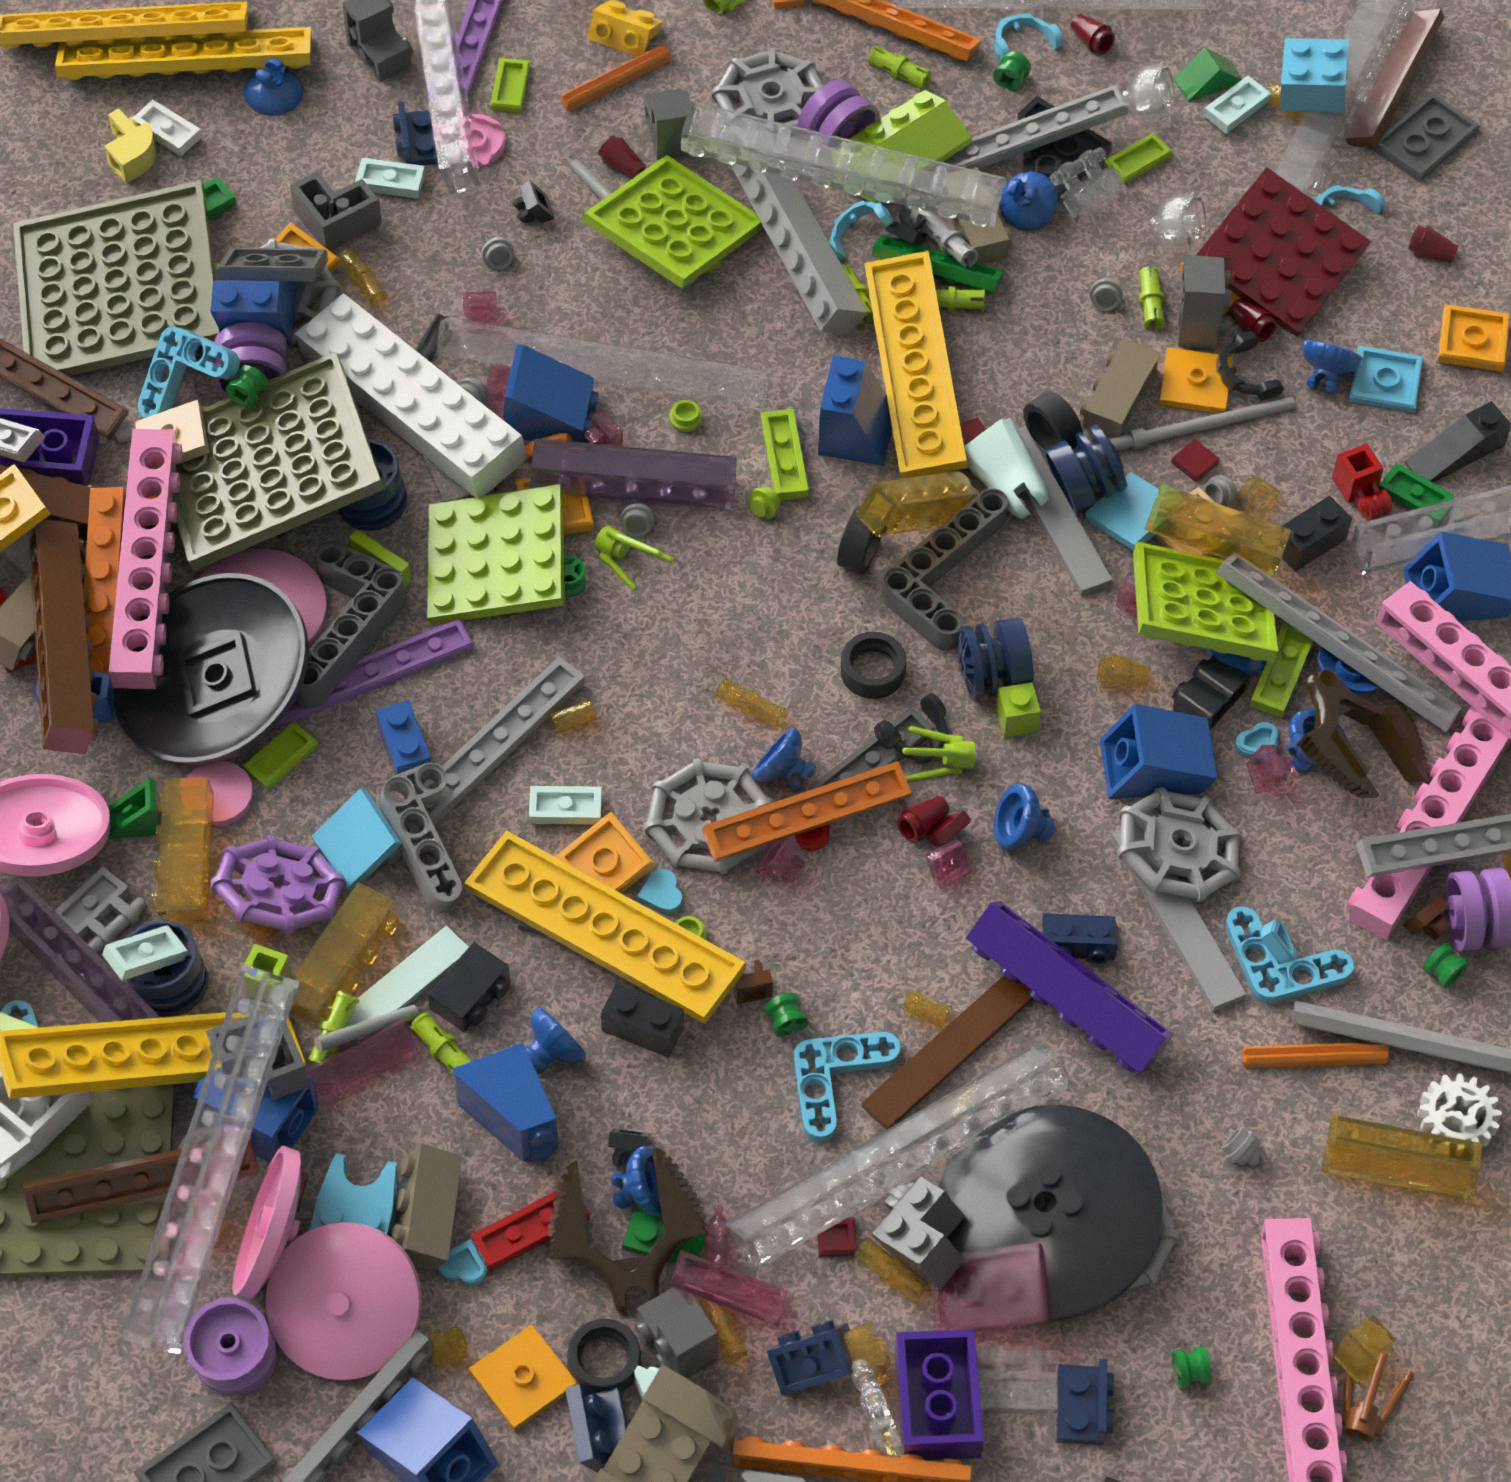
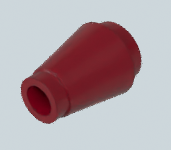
[1070,14,1115,54]
[598,135,646,179]
[1407,225,1459,263]
[1229,298,1277,342]
[897,796,950,842]

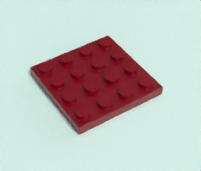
[1195,167,1372,337]

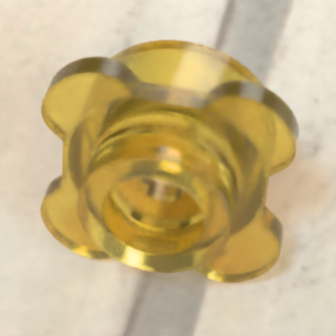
[428,1327,468,1368]

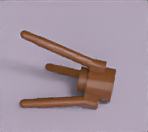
[1341,1353,1414,1442]

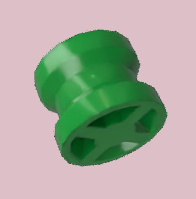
[993,51,1031,91]
[226,365,269,408]
[564,556,586,597]
[1422,943,1469,989]
[764,993,809,1037]
[1172,1346,1212,1389]

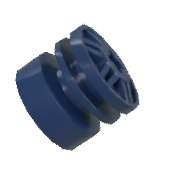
[1044,424,1128,514]
[339,440,408,531]
[957,617,1034,699]
[126,920,209,1017]

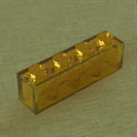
[855,471,979,537]
[1145,483,1291,577]
[152,777,214,924]
[279,882,399,1029]
[1321,1114,1482,1202]

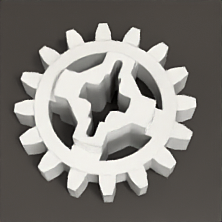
[1417,1073,1502,1155]

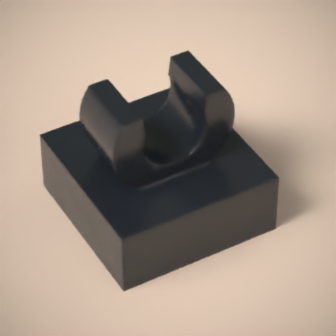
[513,180,554,223]
[885,207,928,246]
[608,1128,650,1166]

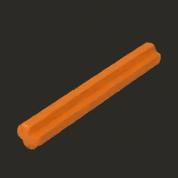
[561,45,671,111]
[1242,1042,1389,1069]

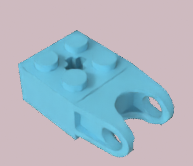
[309,1154,398,1236]

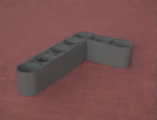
[881,488,1008,651]
[296,541,406,708]

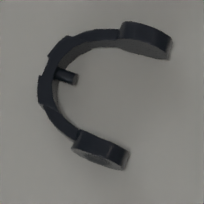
[1216,331,1284,401]
[874,693,949,764]

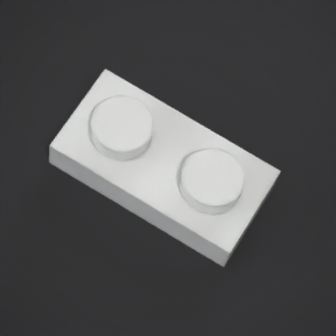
[133,100,202,157]

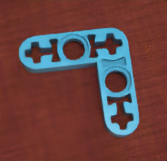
[138,326,240,418]
[1225,906,1354,1004]
[794,1032,900,1143]

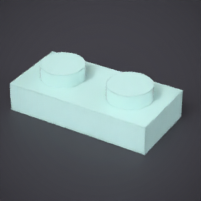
[1203,76,1271,134]
[355,158,425,199]
[529,786,602,825]
[102,925,188,981]

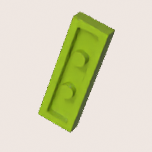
[760,409,809,501]
[1249,621,1314,718]

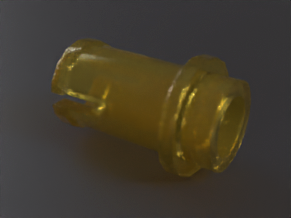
[550,699,597,735]
[902,989,951,1028]

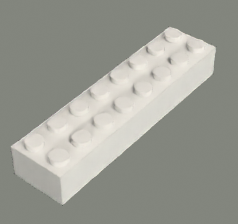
[295,293,528,498]

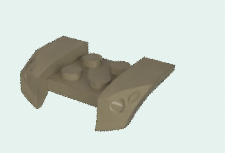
[593,1364,739,1482]

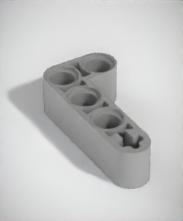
[378,762,462,912]

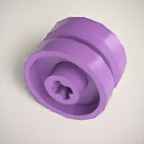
[798,79,879,161]
[214,322,288,398]
[1445,868,1511,952]
[184,1298,278,1395]

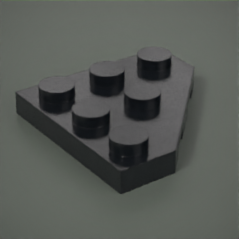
[1017,96,1112,201]

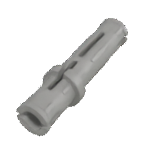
[909,202,979,268]

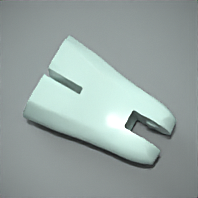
[964,418,1050,520]

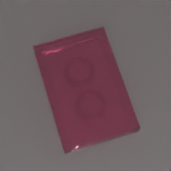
[931,1242,1048,1332]

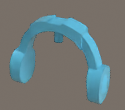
[993,13,1063,63]
[1315,185,1385,214]
[828,200,894,262]

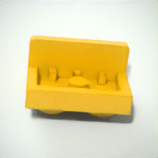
[588,0,663,57]

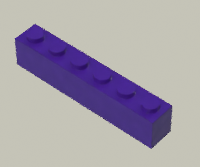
[966,901,1174,1073]

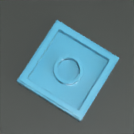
[1349,345,1423,413]
[1085,472,1182,551]
[312,789,402,890]

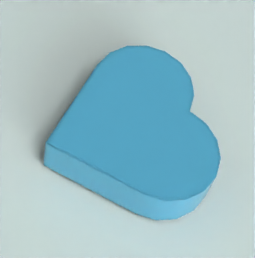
[1235,722,1279,763]
[637,869,682,914]
[1260,919,1297,964]
[438,1239,487,1286]

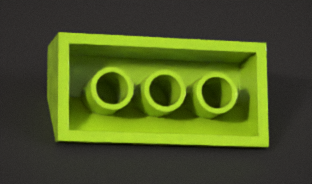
[829,90,973,204]

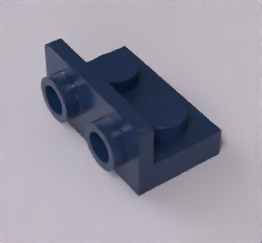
[393,101,443,166]
[1042,913,1118,964]
[767,1320,856,1395]
[1056,1359,1114,1445]
[565,1384,628,1473]

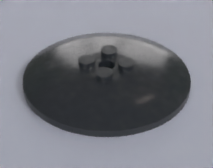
[113,573,309,766]
[939,1105,1163,1322]

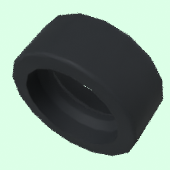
[1023,391,1083,449]
[837,505,885,574]
[841,632,906,699]
[567,1318,641,1393]

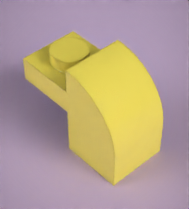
[105,108,156,184]

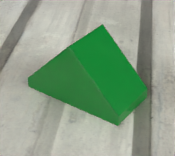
[1174,48,1243,102]
[108,778,162,839]

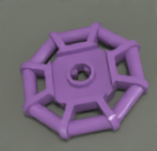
[210,835,347,934]

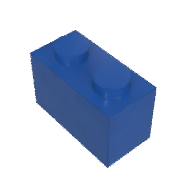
[375,700,431,781]

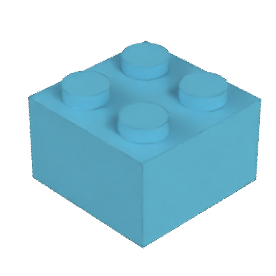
[1281,38,1349,113]

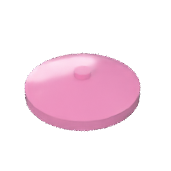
[199,549,327,647]
[0,774,110,876]
[232,1146,301,1300]
[266,1222,422,1380]

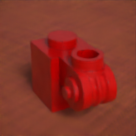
[1332,443,1392,521]

